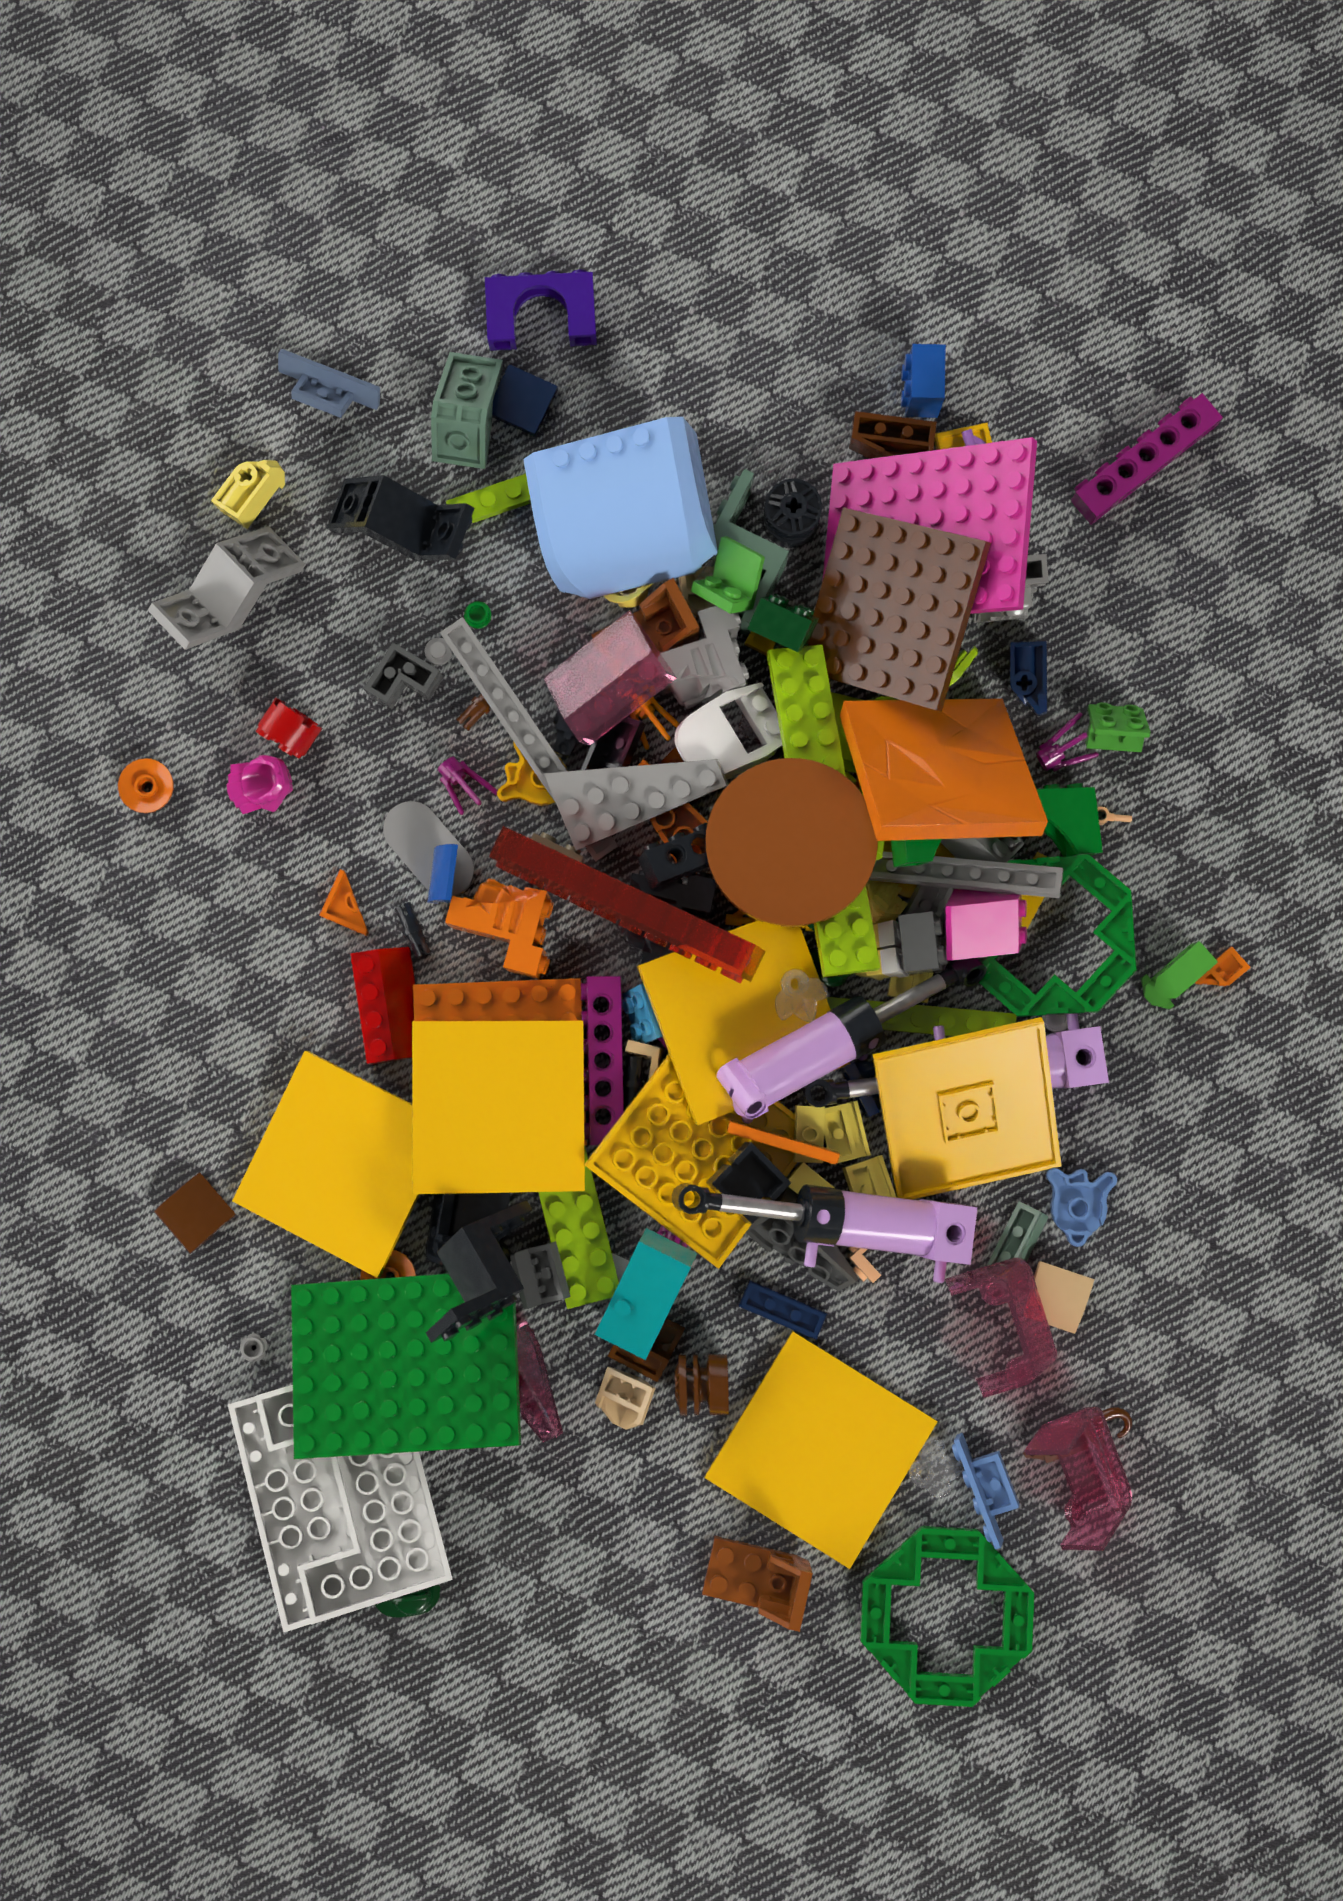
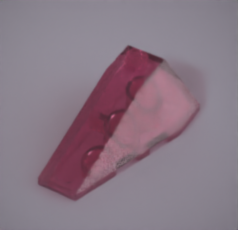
[516,1320,563,1442]

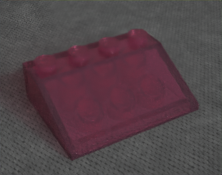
[544,610,677,745]

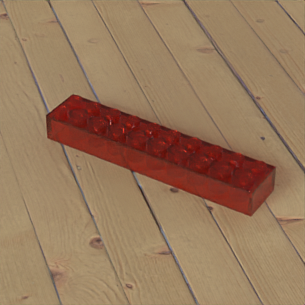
[489,826,766,984]

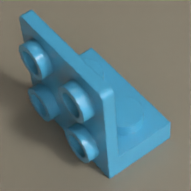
[622,983,663,1044]

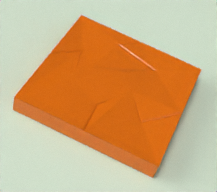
[840,698,1048,841]

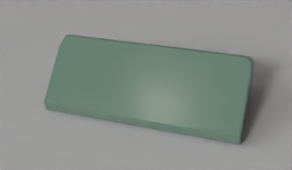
[982,1201,1048,1291]

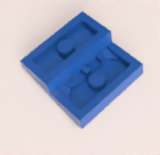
[427,844,458,904]

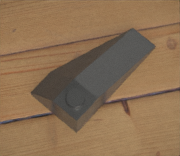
[746,1187,858,1292]

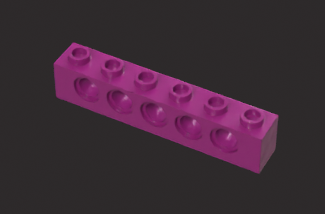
[1070,393,1223,525]
[581,976,623,1145]

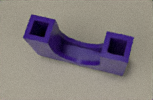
[485,269,597,351]

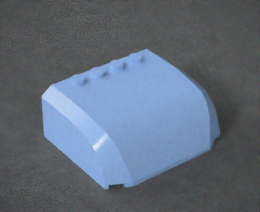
[523,417,718,599]

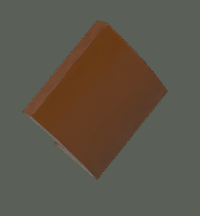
[154,1172,236,1254]
[608,1318,685,1382]

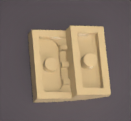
[1020,1261,1095,1334]

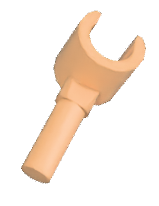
[1097,807,1132,825]

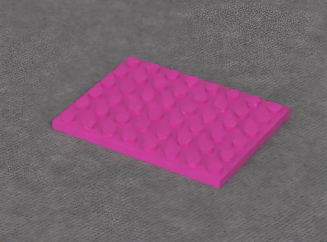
[822,437,1037,614]

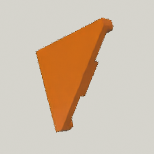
[319,869,369,936]

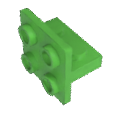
[1085,702,1151,752]

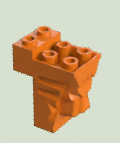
[445,878,554,980]

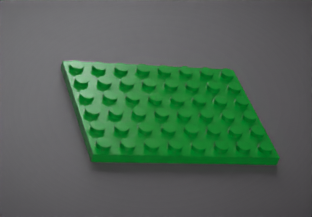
[291,1274,521,1459]

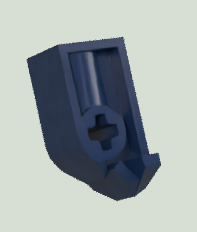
[1010,641,1047,716]

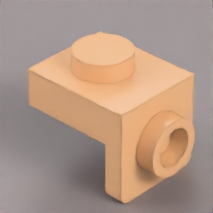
[847,1247,881,1283]

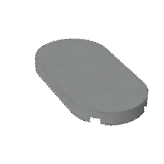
[383,801,474,897]

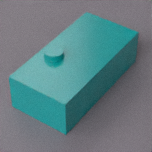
[594,1228,697,1360]

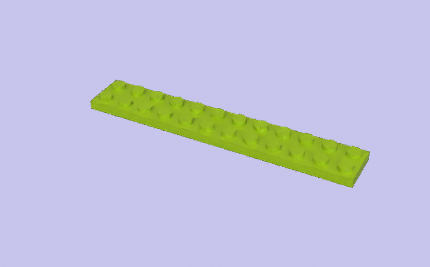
[767,645,880,977]

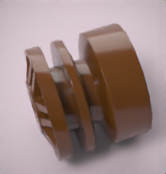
[675,1354,729,1416]

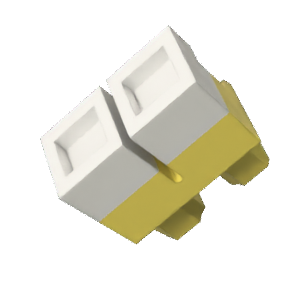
[855,920,909,981]

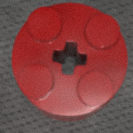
[256,698,323,759]

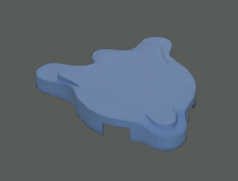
[1046,1168,1117,1247]

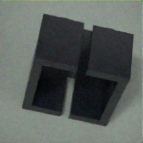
[706,1142,791,1224]

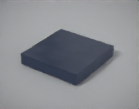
[492,364,558,437]

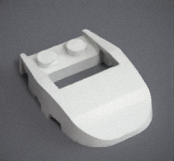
[675,682,782,780]

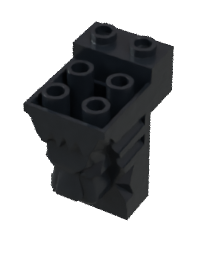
[619,870,717,964]

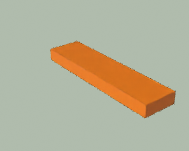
[727,1120,840,1164]

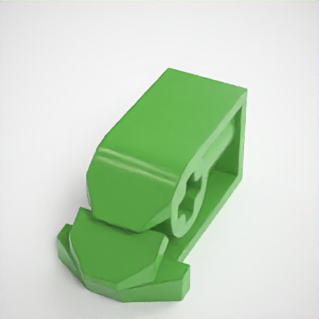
[1140,941,1218,1010]

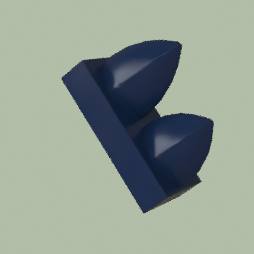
[840,1061,881,1118]

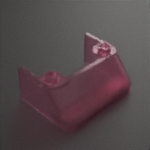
[945,1258,1057,1398]
[1025,1407,1132,1551]

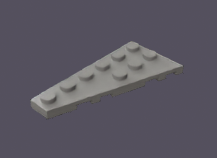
[544,759,728,850]

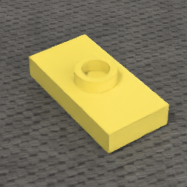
[793,1106,825,1163]

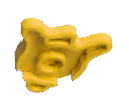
[497,741,568,806]

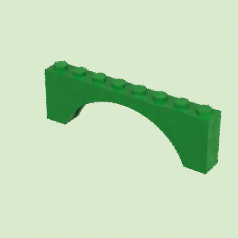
[891,783,1103,867]

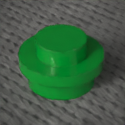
[464,601,492,629]

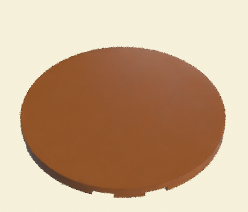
[706,758,878,927]

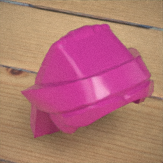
[227,755,293,814]

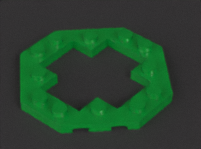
[978,854,1137,1017]
[860,1526,1034,1707]

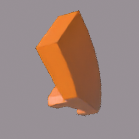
[1195,946,1251,986]

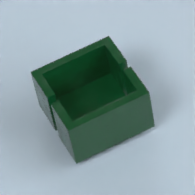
[747,593,819,652]

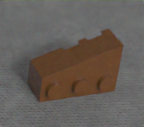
[849,411,937,459]

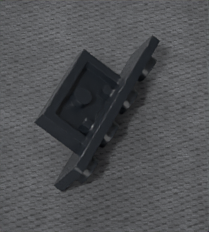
[580,683,646,770]

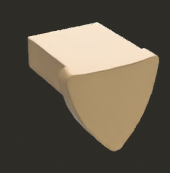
[625,1040,664,1078]

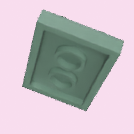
[431,352,503,469]

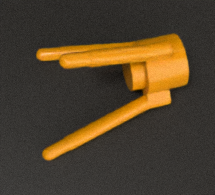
[627,690,680,750]

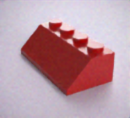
[350,947,416,1065]

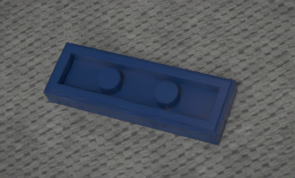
[738,1280,827,1340]

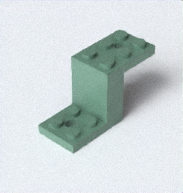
[710,469,789,637]

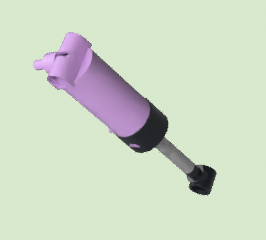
[716,958,987,1124]

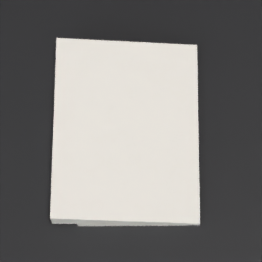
[228,1385,453,1632]

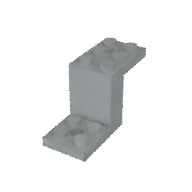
[147,527,306,650]

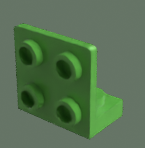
[691,536,765,614]

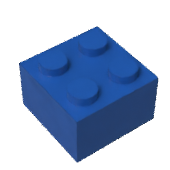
[901,344,946,418]

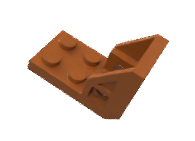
[592,578,699,684]
[702,1536,813,1632]

